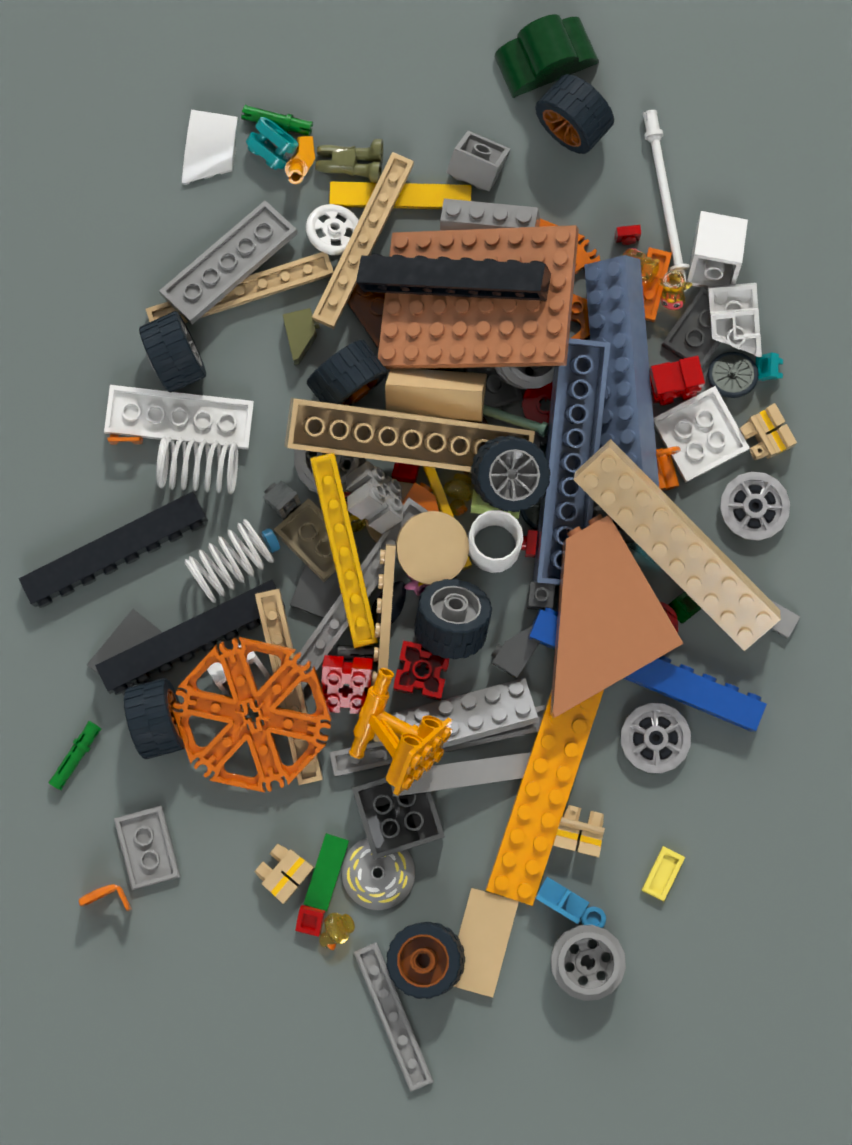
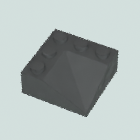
[352,778,445,860]

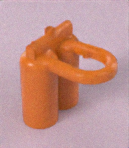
[656,446,681,491]

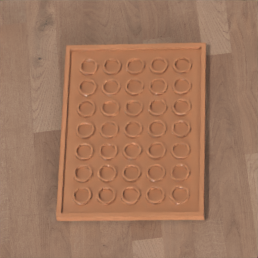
[378,225,579,369]

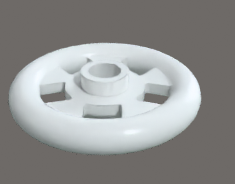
[306,204,359,255]

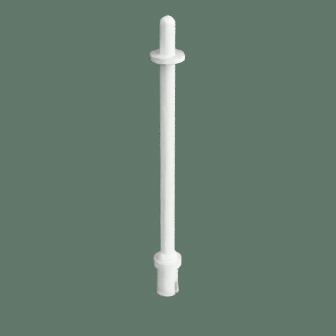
[642,110,690,292]

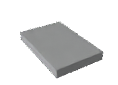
[114,806,181,890]

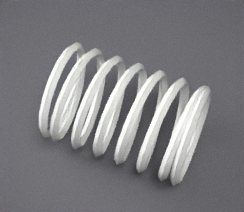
[157,436,238,494]
[468,510,523,573]
[184,519,274,603]

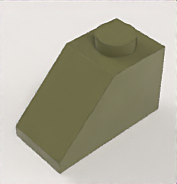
[282,308,320,365]

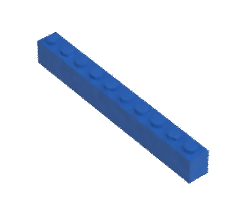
[528,608,767,732]

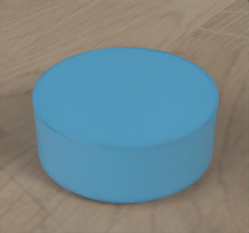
[261,528,280,553]
[581,906,606,928]

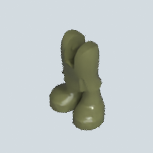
[315,139,383,183]

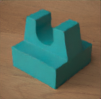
[756,352,783,381]

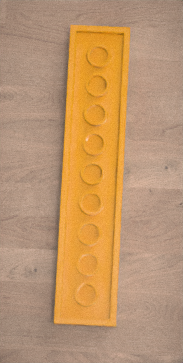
[485,690,604,906]

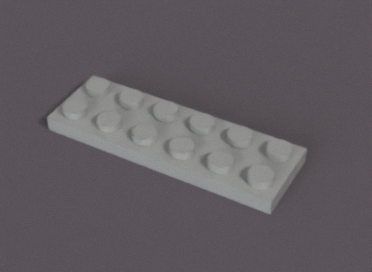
[159,201,298,325]
[391,678,539,748]

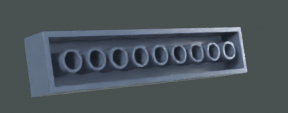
[584,255,659,487]
[533,338,610,584]

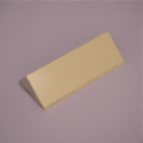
[385,369,487,422]

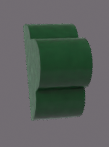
[494,14,599,98]

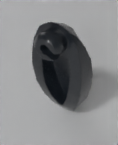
[371,581,406,629]

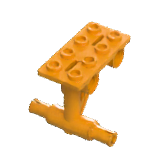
[349,668,453,796]

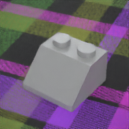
[446,131,510,191]

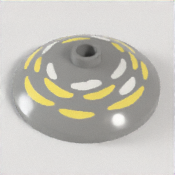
[342,838,415,910]

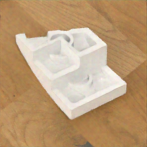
[182,110,239,185]
[708,283,762,357]

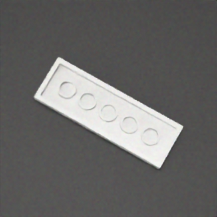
[104,385,254,450]

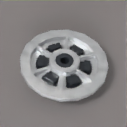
[720,472,790,541]
[621,703,691,773]

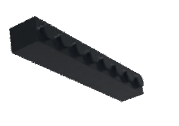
[356,253,551,301]
[18,491,208,608]
[95,580,285,695]

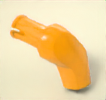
[285,136,315,184]

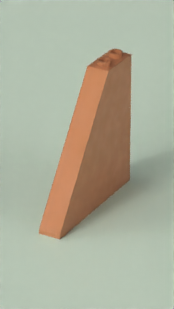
[550,514,684,718]

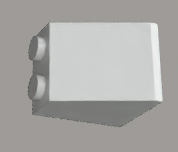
[687,211,748,289]

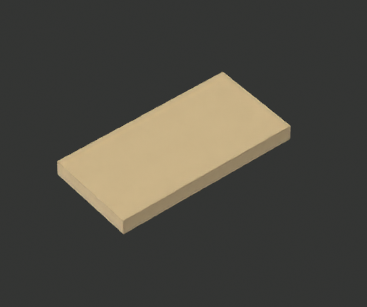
[453,888,519,998]

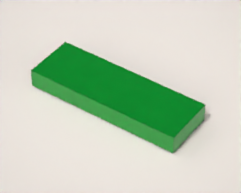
[304,833,349,912]

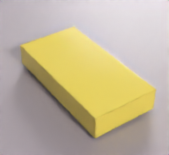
[641,846,685,902]

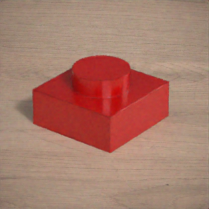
[615,225,641,245]
[392,462,420,484]
[521,530,538,558]
[295,905,325,937]

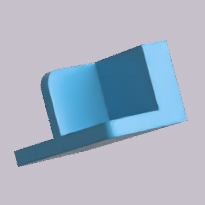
[535,877,590,924]

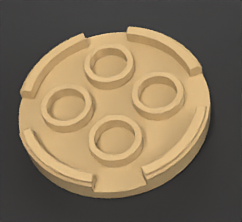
[396,511,469,585]

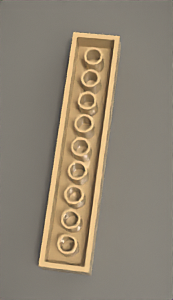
[285,398,535,472]
[573,439,781,651]

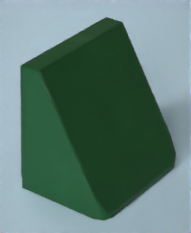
[668,591,702,624]

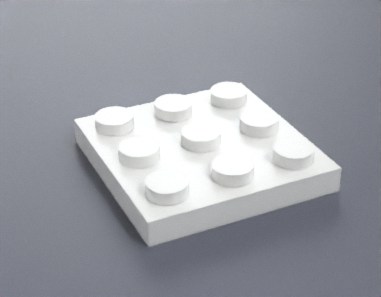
[654,386,750,483]

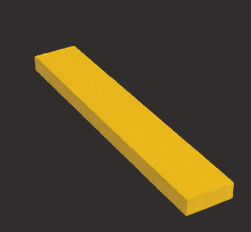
[329,182,472,210]

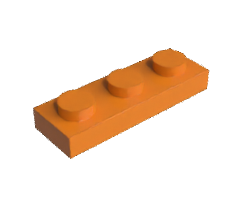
[642,247,672,322]

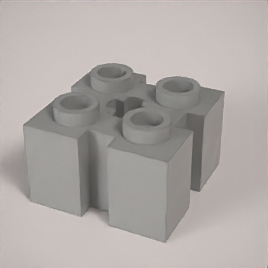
[346,461,403,534]

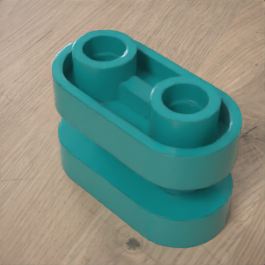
[246,117,299,170]

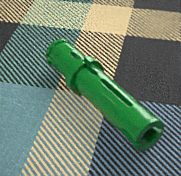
[241,104,313,136]
[48,721,102,791]

